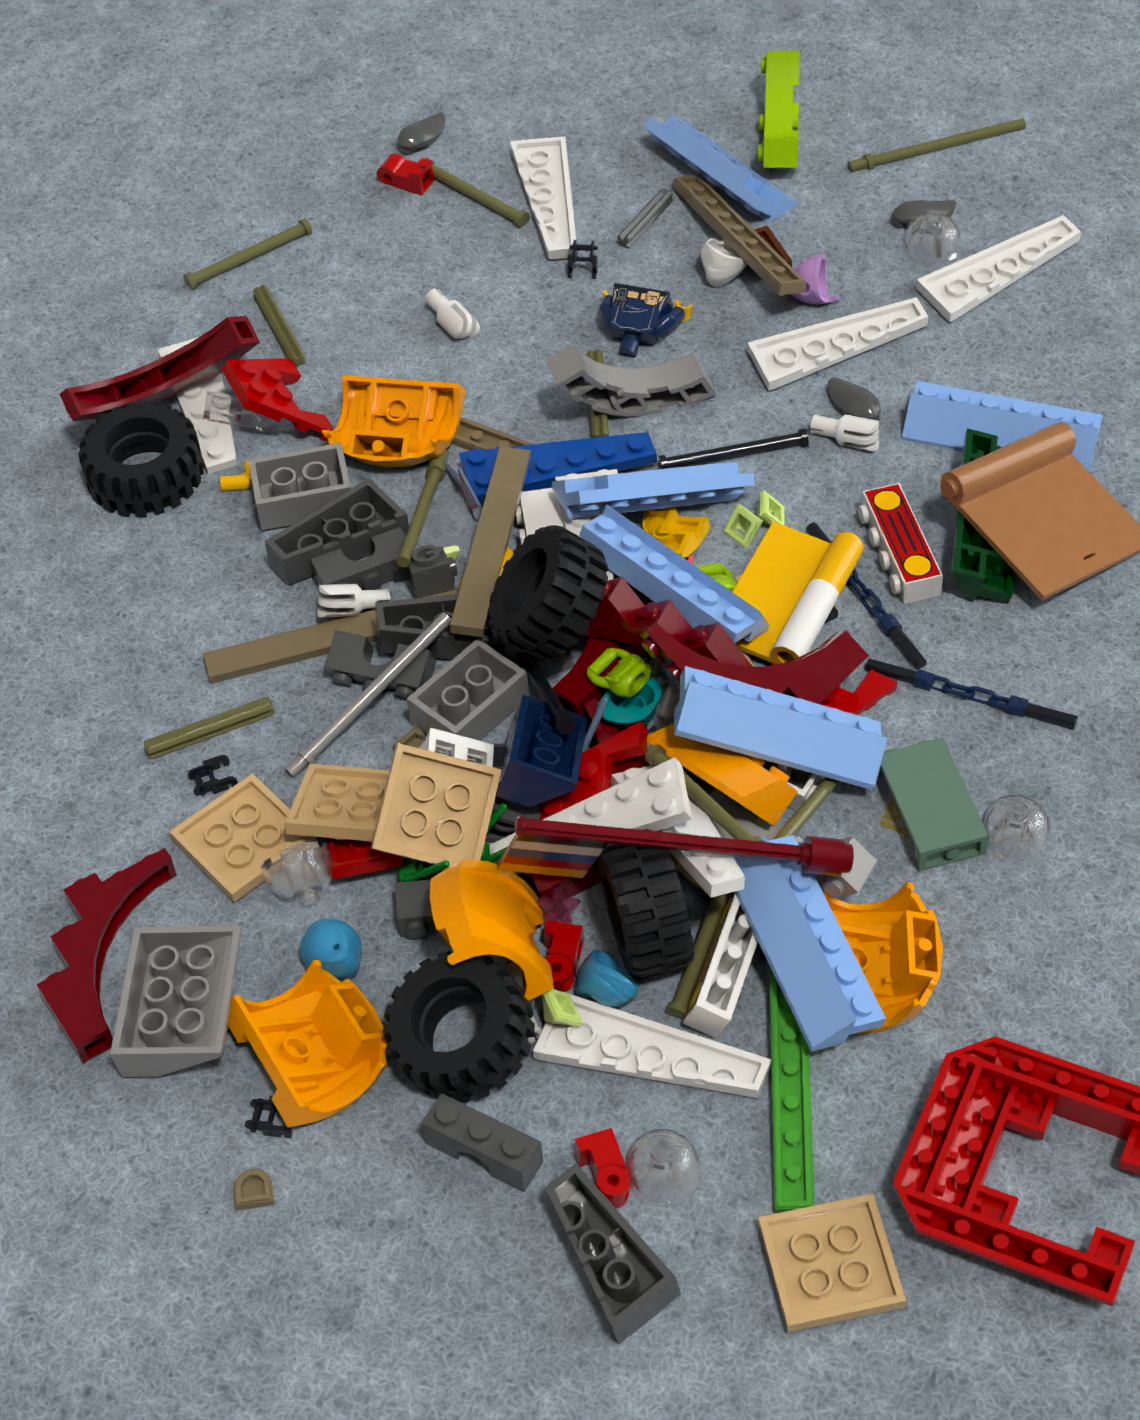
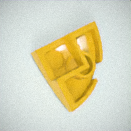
[642,507,711,558]

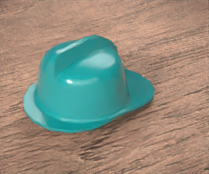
[597,677,662,730]

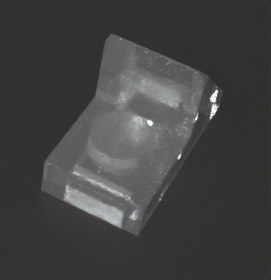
[203,391,265,431]

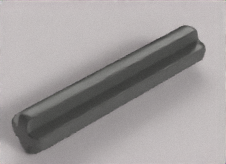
[617,188,673,248]

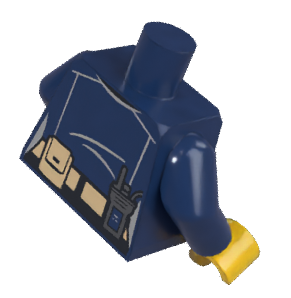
[599,283,693,357]

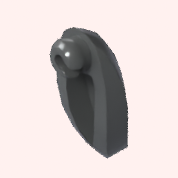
[397,113,445,155]
[892,200,956,228]
[828,377,881,421]

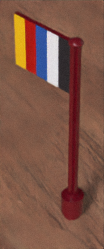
[497,815,854,878]

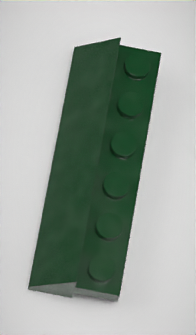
[951,428,1014,604]

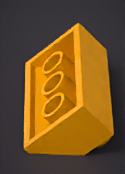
[647,723,798,827]

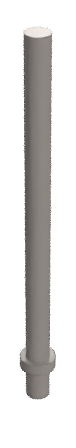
[285,612,451,778]

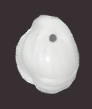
[701,238,747,287]

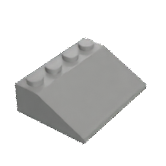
[110,925,243,1077]

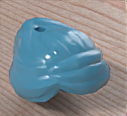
[299,918,362,982]
[576,949,639,1007]

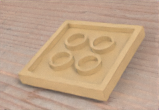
[371,743,502,868]
[285,764,390,843]
[169,773,318,902]
[758,1193,906,1333]

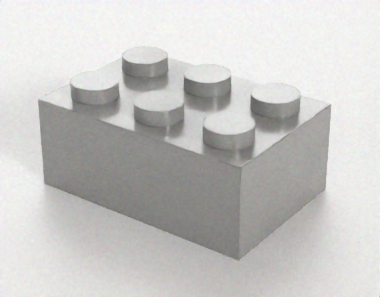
[248,443,351,530]
[407,638,529,741]

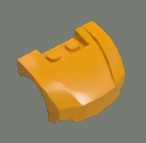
[322,375,466,468]
[430,859,554,1001]
[822,881,943,1034]
[228,960,388,1127]

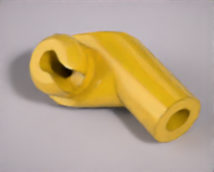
[220,460,253,492]

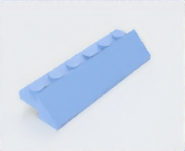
[644,115,798,223]
[902,381,1103,472]
[552,462,755,519]
[579,504,769,643]
[674,666,888,790]
[733,834,886,1052]

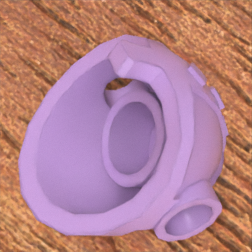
[791,253,839,305]

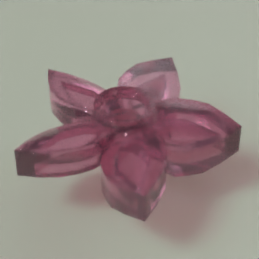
[537,885,580,926]

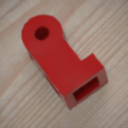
[377,154,434,196]
[544,920,584,993]
[574,1128,630,1208]

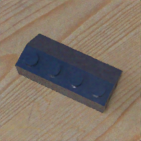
[496,695,588,807]

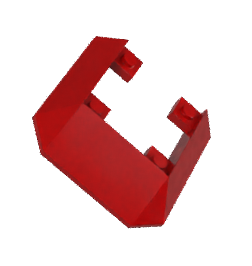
[893,1036,1140,1306]

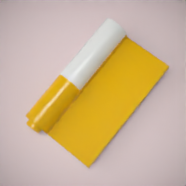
[733,521,864,665]

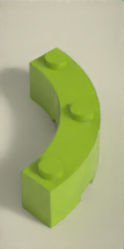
[758,51,800,168]

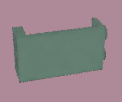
[877,738,989,872]

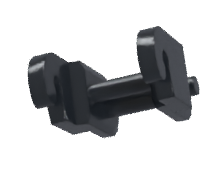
[568,240,598,279]
[188,755,238,796]
[245,1096,293,1138]

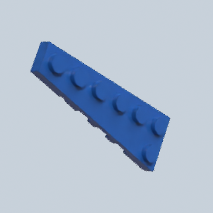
[459,432,657,503]

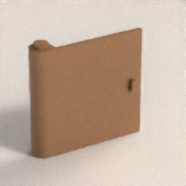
[940,422,1140,601]

